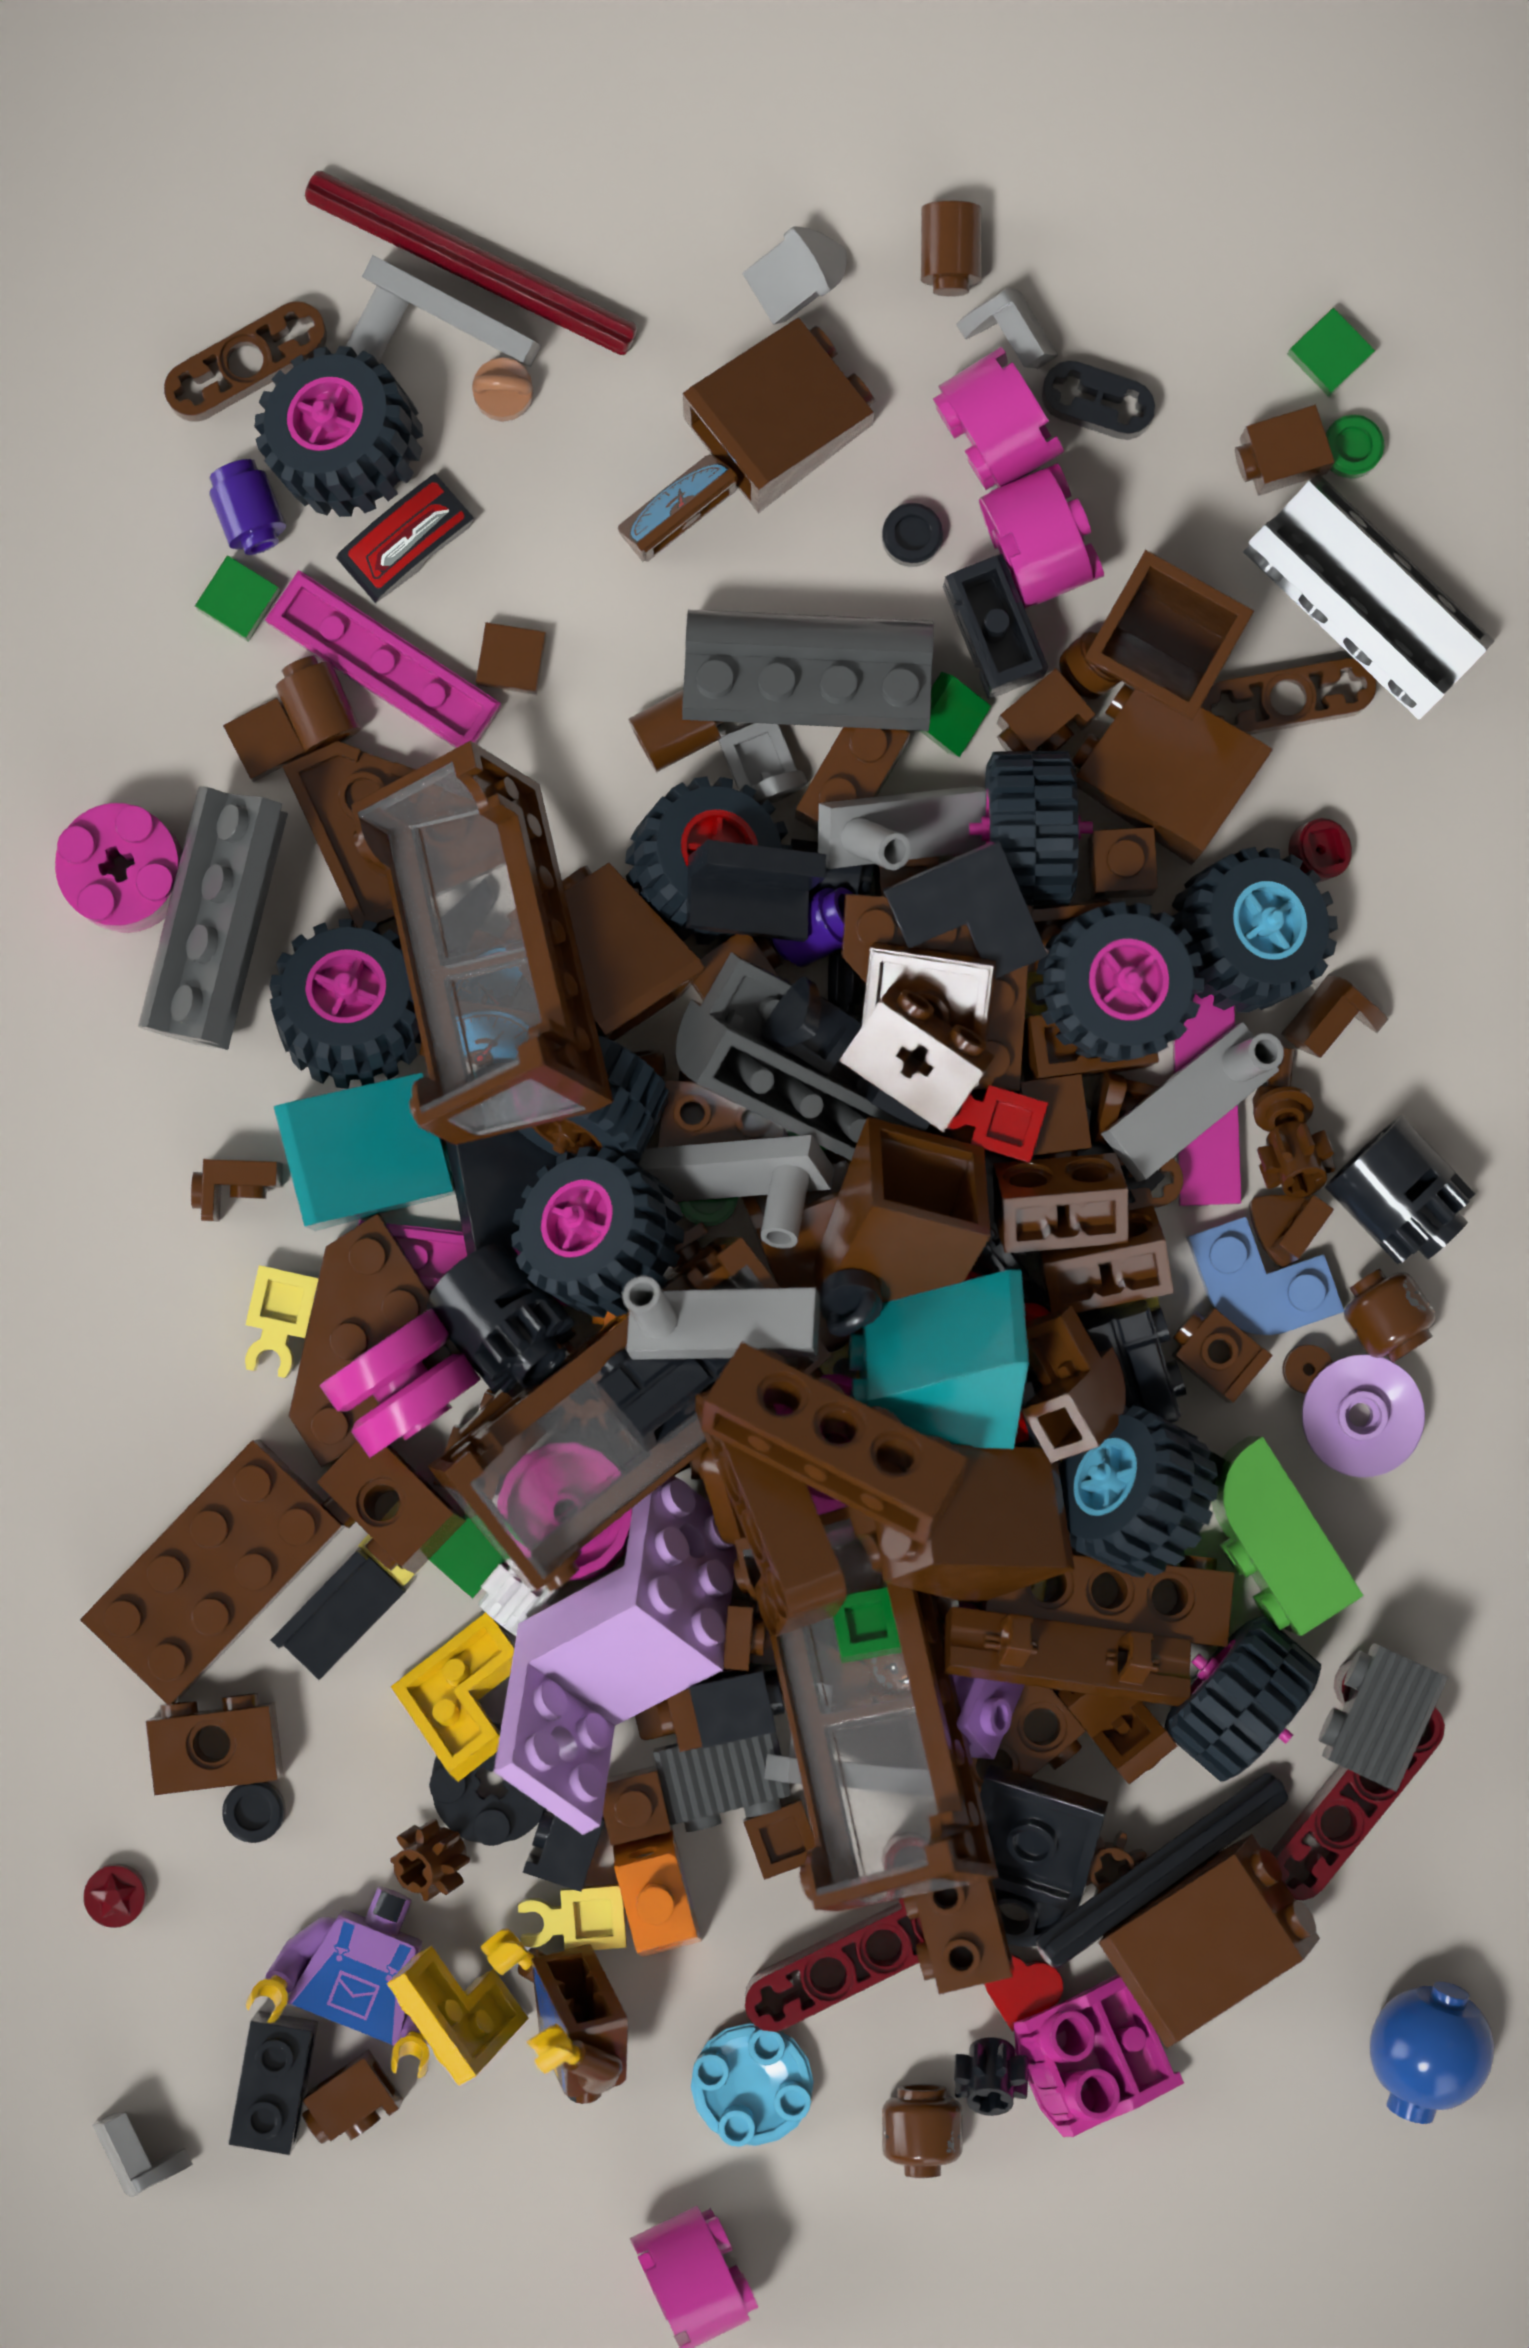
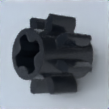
[954,2037,1028,2116]

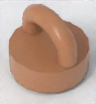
[472,357,533,422]

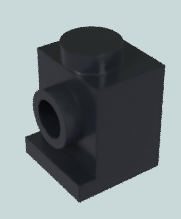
[522,1810,605,1892]

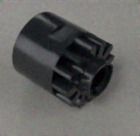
[1324,1115,1476,1264]
[427,1242,576,1394]

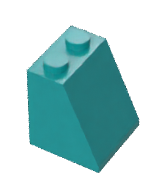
[273,1072,456,1231]
[848,1270,1028,1449]

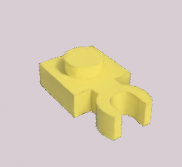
[245,1265,319,1378]
[518,1884,627,1950]

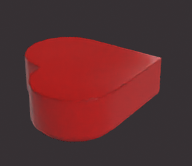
[984,1953,1063,2032]

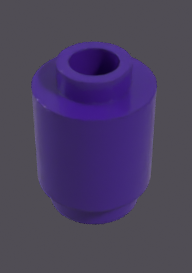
[209,459,286,555]
[772,888,853,967]

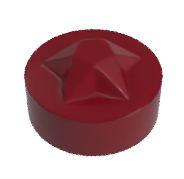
[1288,818,1352,882]
[83,1864,148,1928]

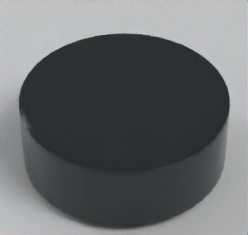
[882,503,943,567]
[222,1782,286,1843]

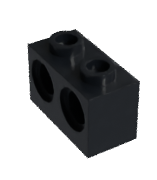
[689,1664,785,1749]
[228,2011,318,2155]

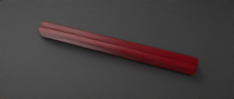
[304,171,637,355]

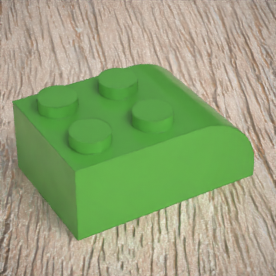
[1212,1436,1364,1636]

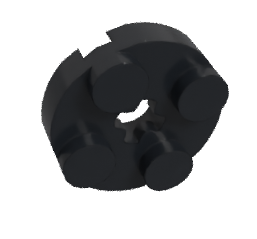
[429,1721,547,1846]

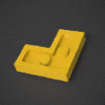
[391,1612,515,1782]
[387,1946,529,2086]

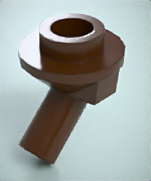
[1252,1048,1314,1132]

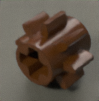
[1257,1121,1336,1198]
[390,1819,471,1901]
[1086,1830,1147,1896]

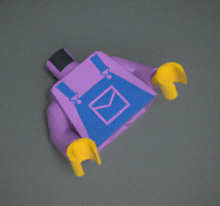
[246,1886,429,2078]

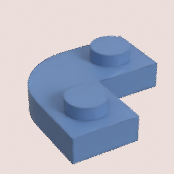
[1186,1217,1344,1335]

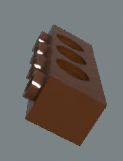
[701,1342,968,1546]
[975,1547,1235,1647]

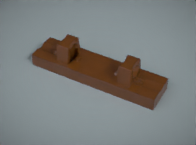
[943,1606,1191,1706]

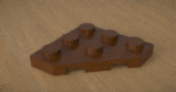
[282,741,507,928]
[841,893,1032,1091]
[289,1213,475,1468]

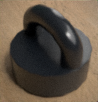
[819,1269,883,1336]

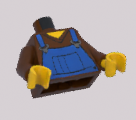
[480,1928,628,2104]

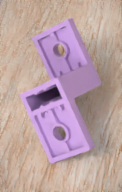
[494,1475,737,1834]

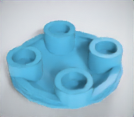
[691,2023,814,2147]

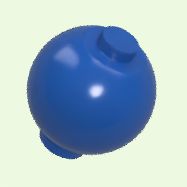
[1369,1981,1494,2124]

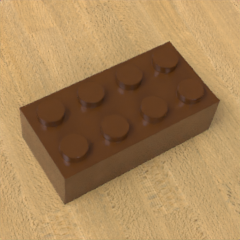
[80,1439,346,1706]

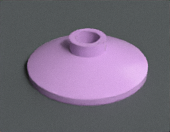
[1302,1354,1425,1477]

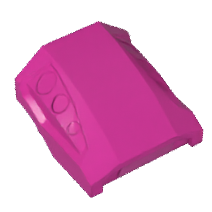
[1014,1974,1184,2137]

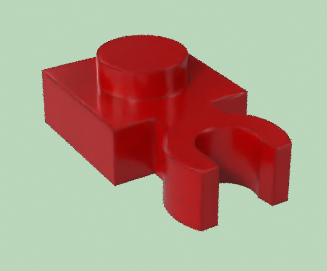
[946,1085,1049,1163]

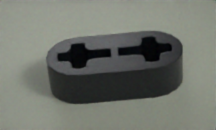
[1041,360,1155,440]

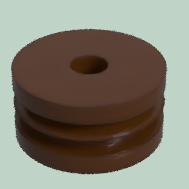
[1282,1345,1332,1394]

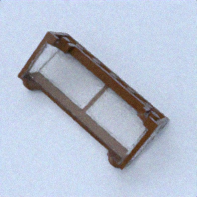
[351,740,613,1145]
[428,1237,832,1592]
[734,1506,999,1912]

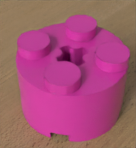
[933,347,1064,490]
[979,463,1104,608]
[55,803,182,933]
[629,2206,759,2348]

